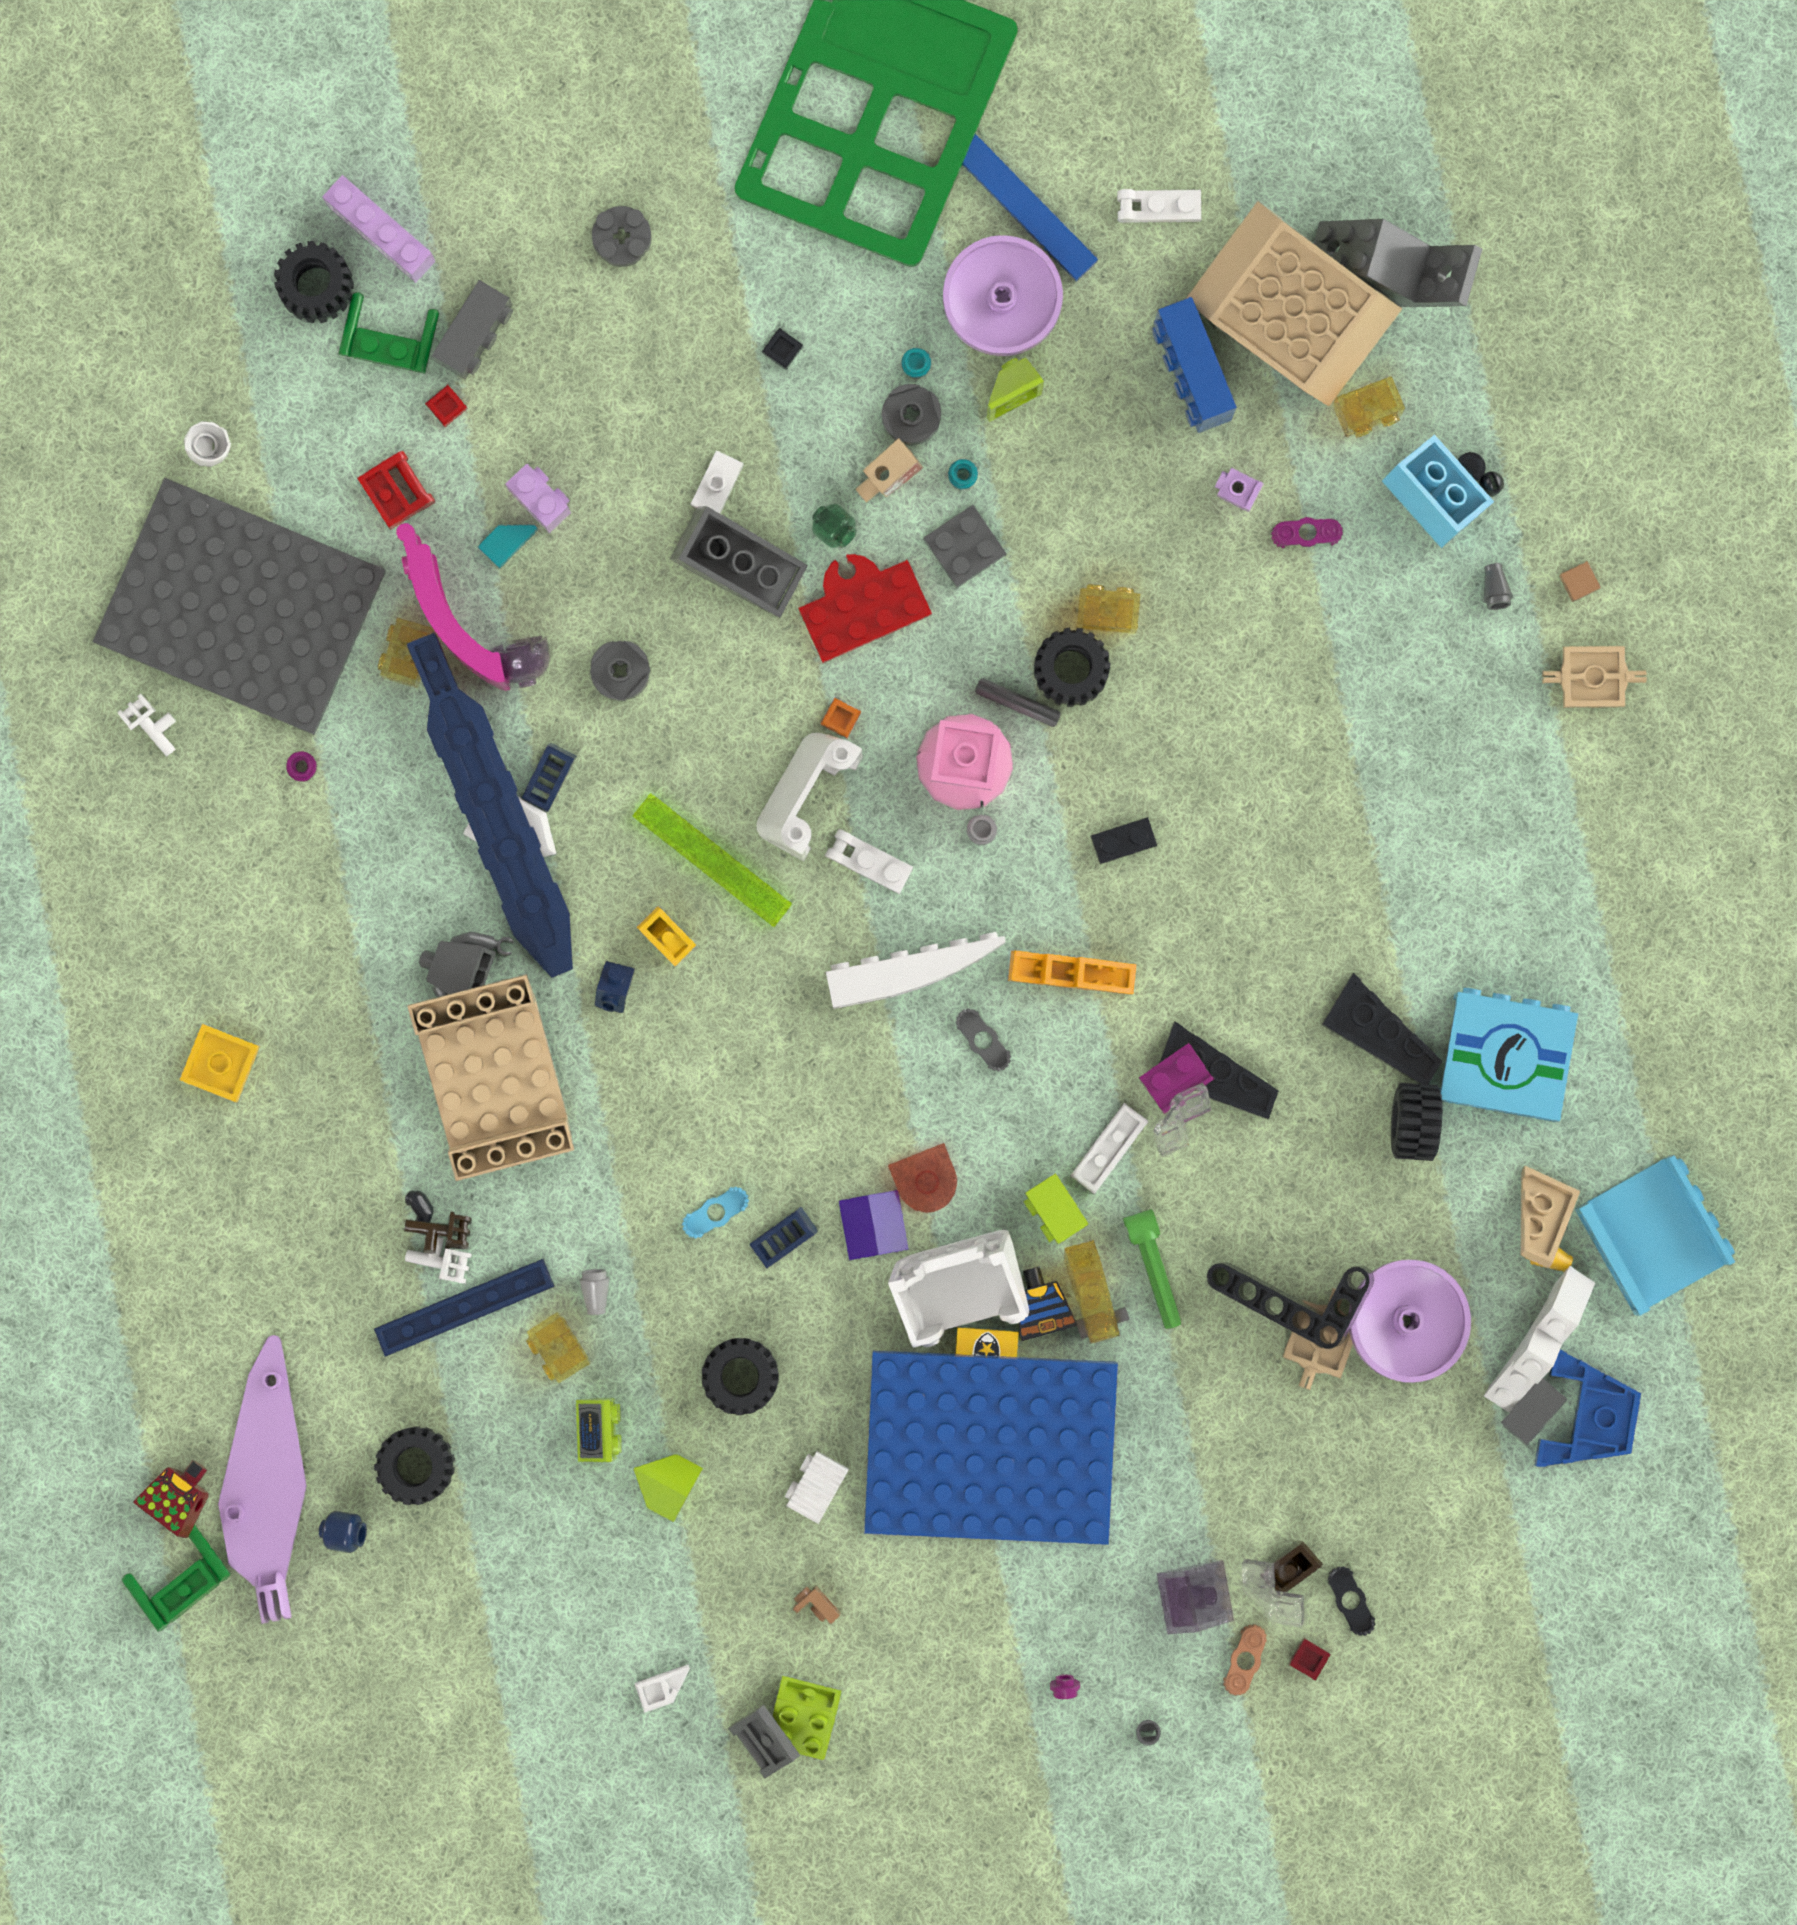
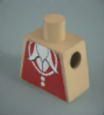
[855,438,924,503]

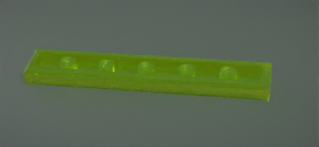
[632,793,793,928]

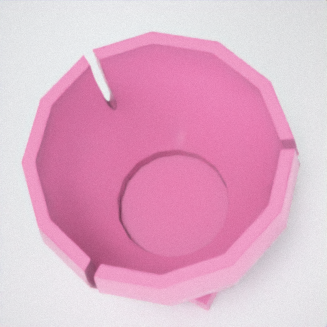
[916,714,1013,810]

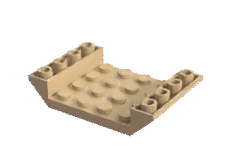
[1186,201,1402,406]
[408,974,574,1181]

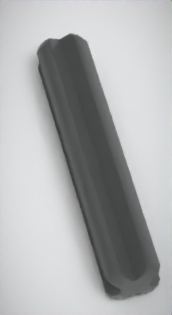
[975,678,1061,727]

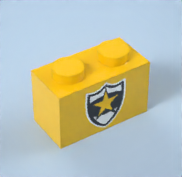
[955,1327,1019,1357]

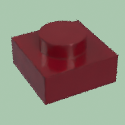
[1288,1637,1331,1681]

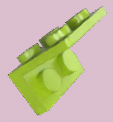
[772,1676,842,1760]

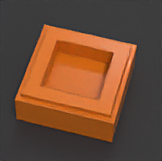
[821,698,861,739]

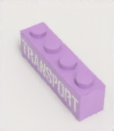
[322,175,435,283]

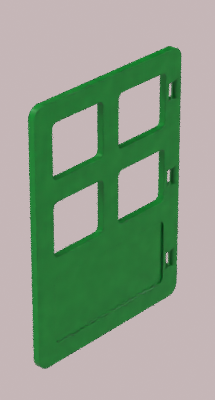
[735,0,1018,267]

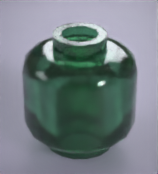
[812,504,857,548]

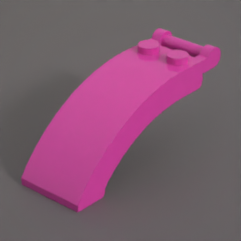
[396,523,510,691]

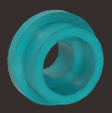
[948,459,978,489]

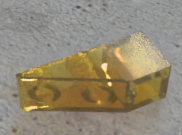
[1064,1240,1120,1344]

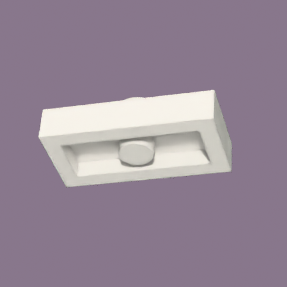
[691,451,744,513]

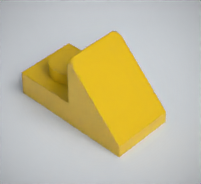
[637,906,696,966]

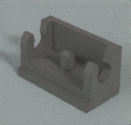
[1501,1378,1567,1447]

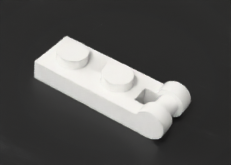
[1117,189,1201,223]
[825,829,913,894]

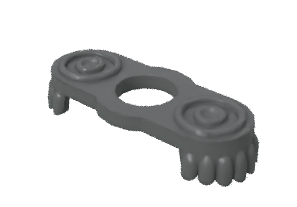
[956,1008,1011,1072]

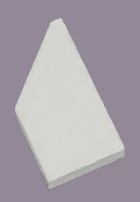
[634,1664,690,1713]

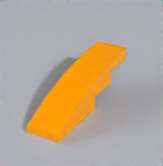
[1008,950,1136,995]

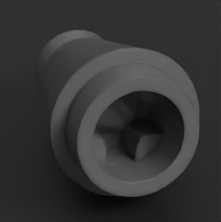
[1483,563,1513,610]

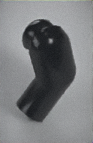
[405,1190,434,1235]

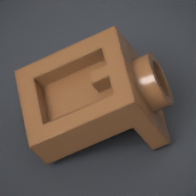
[793,1586,841,1624]

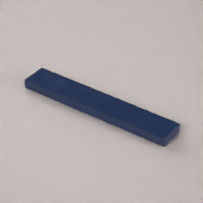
[374,1259,555,1357]

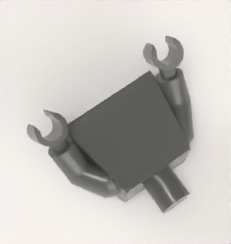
[419,931,514,997]

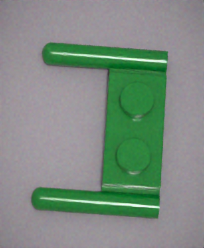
[338,292,439,374]
[122,1525,231,1632]

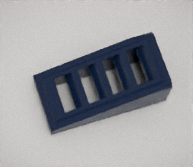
[522,743,577,812]
[749,1207,818,1269]

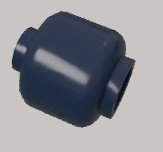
[319,1511,367,1553]

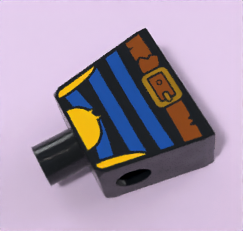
[1018,1266,1077,1341]

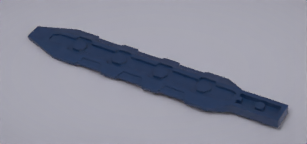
[407,632,573,978]

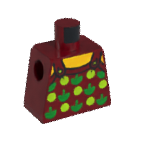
[133,1460,209,1538]

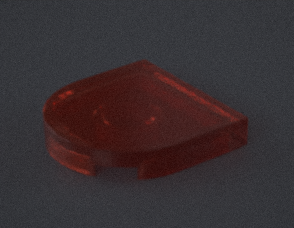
[888,1143,957,1213]

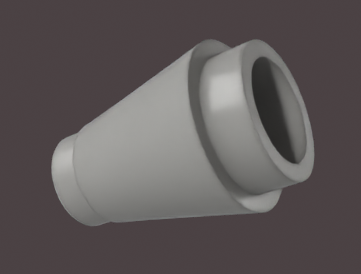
[579,1269,610,1315]

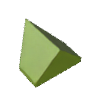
[633,1454,703,1522]

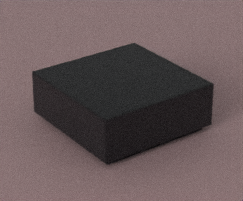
[762,328,804,370]

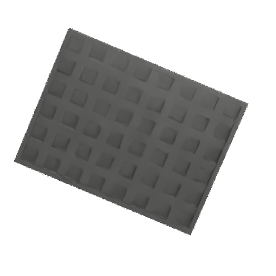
[93,478,386,735]

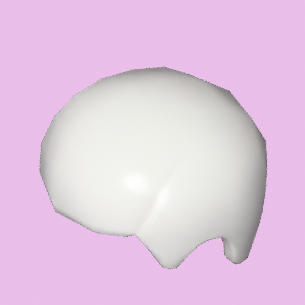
[184,421,231,467]

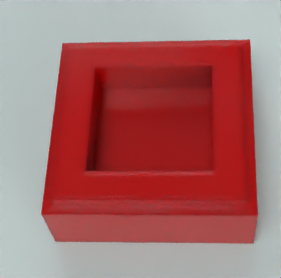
[425,385,468,427]

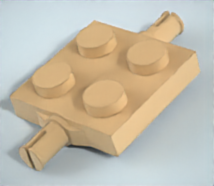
[1542,646,1647,708]
[1282,1288,1353,1390]

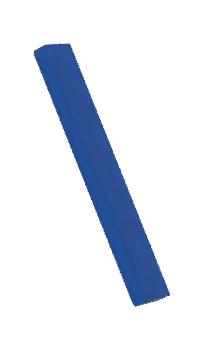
[963,134,1098,282]

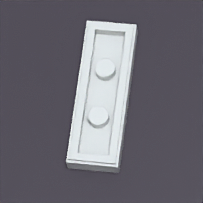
[1070,1103,1149,1194]

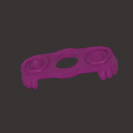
[1271,517,1343,549]

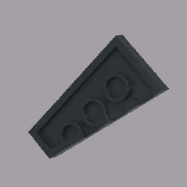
[1322,973,1442,1085]
[1159,1021,1279,1120]

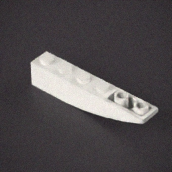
[826,932,1006,1009]

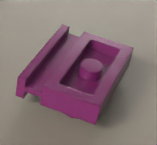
[1139,1043,1214,1114]

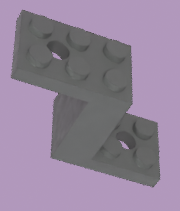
[1313,219,1482,307]

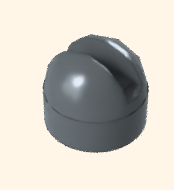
[1136,1720,1161,1746]

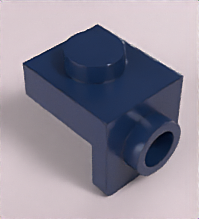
[594,961,635,1013]

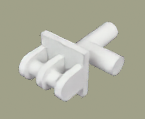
[117,693,176,757]
[405,1237,472,1284]

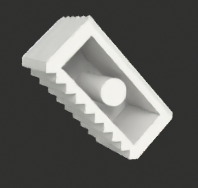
[784,1451,849,1524]

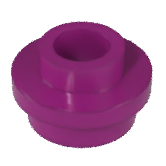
[286,751,317,782]
[1050,1674,1080,1699]

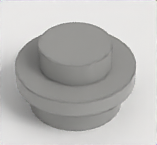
[967,815,997,845]

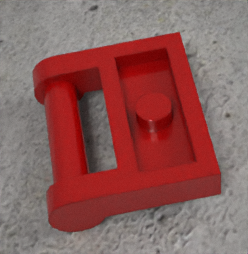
[357,451,435,530]

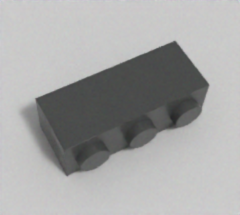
[432,280,513,380]

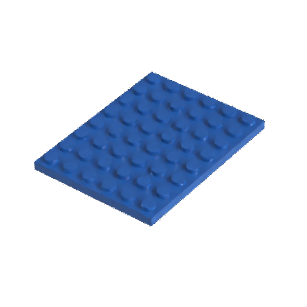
[864,1350,1118,1545]

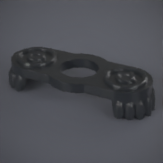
[1328,1566,1376,1636]

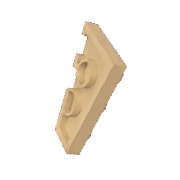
[1521,1166,1580,1268]

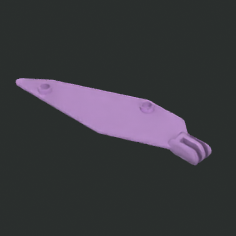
[218,1335,307,1624]

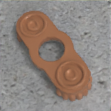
[1223,1624,1267,1696]

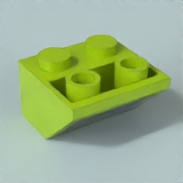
[576,1398,622,1462]

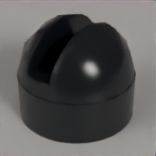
[1479,471,1504,497]

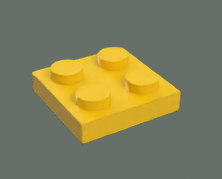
[179,1024,260,1103]

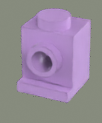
[1215,468,1264,512]

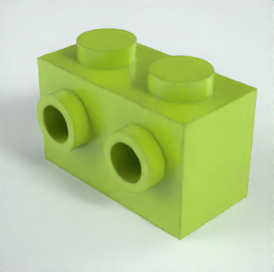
[1023,1173,1089,1244]

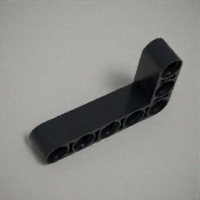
[1206,1262,1374,1349]

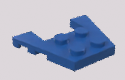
[1534,1349,1641,1467]

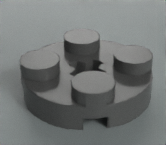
[592,206,652,267]
[882,384,941,445]
[590,641,651,702]

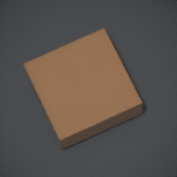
[1559,561,1601,602]

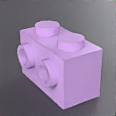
[505,464,571,533]

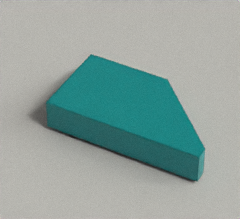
[478,525,538,569]

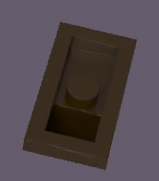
[1260,1541,1323,1596]

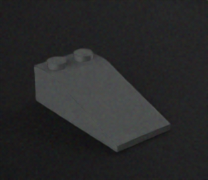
[670,506,808,618]

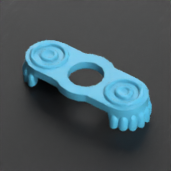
[682,1187,749,1238]

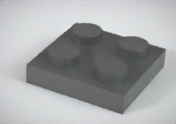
[923,505,1007,588]

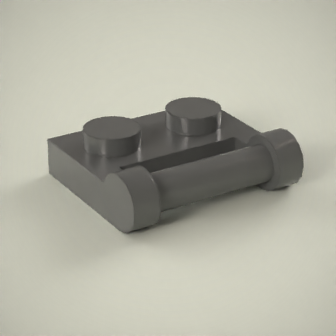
[728,1705,800,1779]

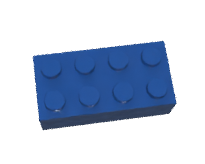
[1152,297,1237,433]

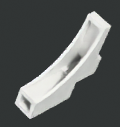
[1484,1266,1595,1413]

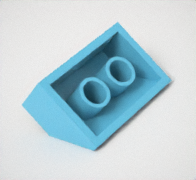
[1382,434,1494,548]

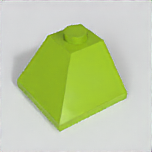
[987,357,1044,422]

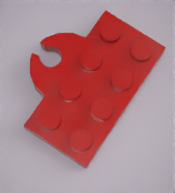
[798,554,932,664]

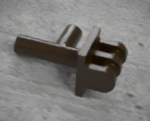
[404,1212,472,1254]

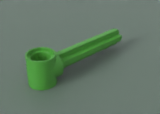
[1123,1209,1182,1329]

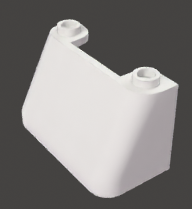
[757,733,863,862]
[888,1230,1029,1348]

